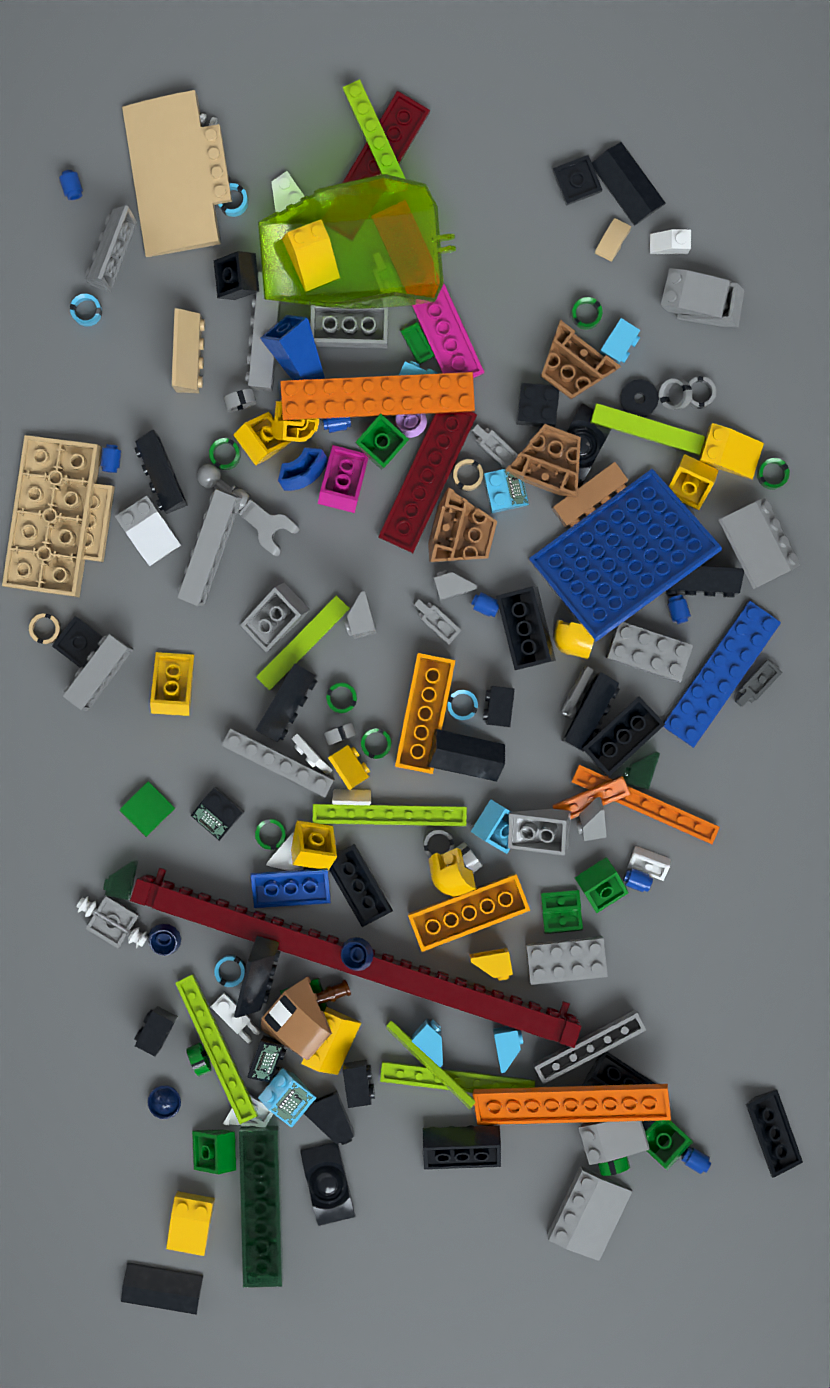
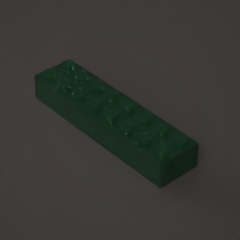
[239,1126,284,1288]

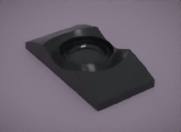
[567,403,611,488]
[300,1142,356,1226]

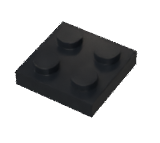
[552,155,602,206]
[52,616,103,668]

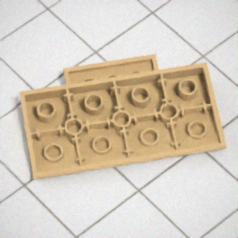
[122,90,232,257]
[2,435,115,598]

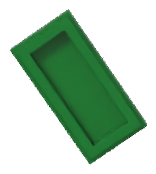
[400,322,435,365]

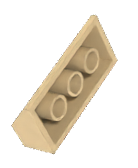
[172,308,205,393]

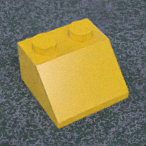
[233,412,291,466]
[668,454,719,510]
[328,745,370,790]
[291,820,337,870]
[470,948,513,980]

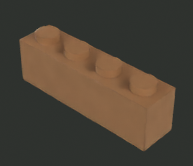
[552,462,628,527]

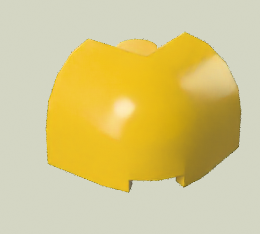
[271,401,319,442]
[553,620,594,659]
[428,848,476,897]

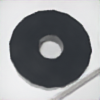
[620,379,659,417]

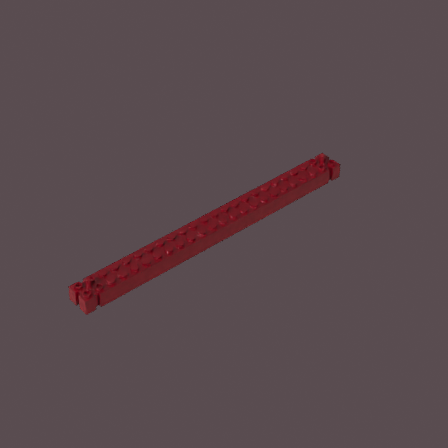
[130,868,582,1048]

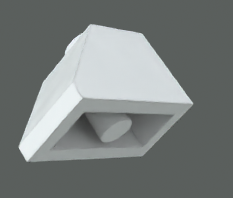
[650,229,691,254]

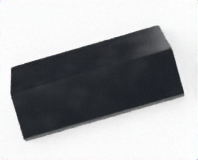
[592,142,666,226]
[427,729,505,782]
[329,844,393,927]
[746,1090,803,1178]
[121,1263,203,1315]

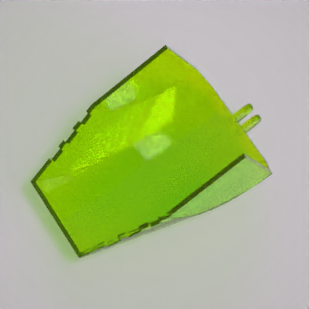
[258,174,456,309]

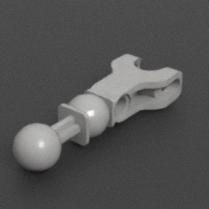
[197,464,300,556]

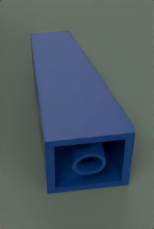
[260,315,325,380]

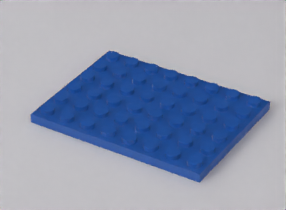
[529,469,722,642]

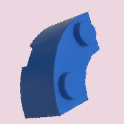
[278,448,328,491]

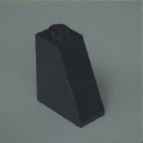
[304,1091,355,1145]

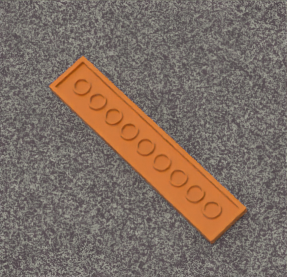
[280,372,475,421]
[473,1084,671,1125]

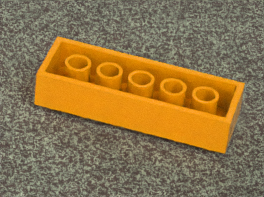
[395,653,456,774]
[408,873,530,952]

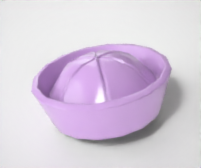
[394,414,427,438]

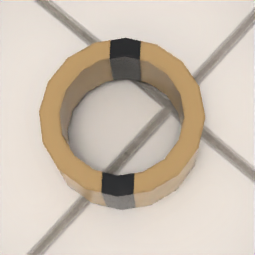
[453,459,483,491]
[29,613,61,644]

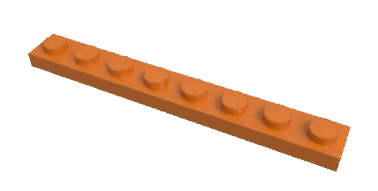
[571,765,720,844]

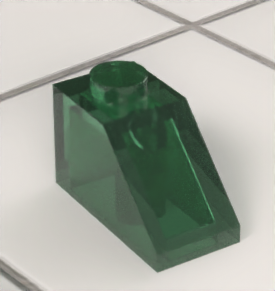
[623,752,660,790]
[103,860,138,900]

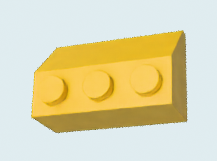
[301,1007,361,1075]

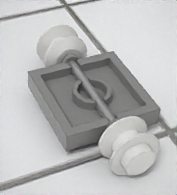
[76,895,148,949]

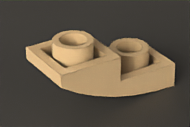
[595,218,631,262]

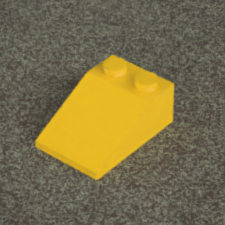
[282,219,340,292]
[699,423,764,480]
[150,652,194,716]
[166,1191,215,1256]

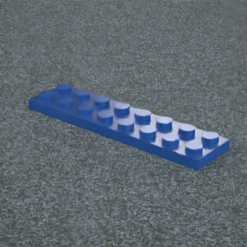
[663,601,781,748]

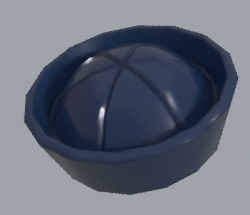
[148,924,181,956]
[341,937,374,971]
[148,1086,181,1119]

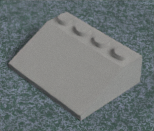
[85,205,137,293]
[719,497,800,589]
[547,1165,633,1261]

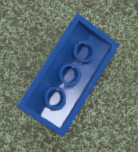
[251,868,331,908]

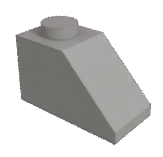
[434,570,477,601]
[577,797,607,841]

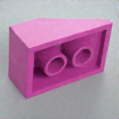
[318,445,368,513]

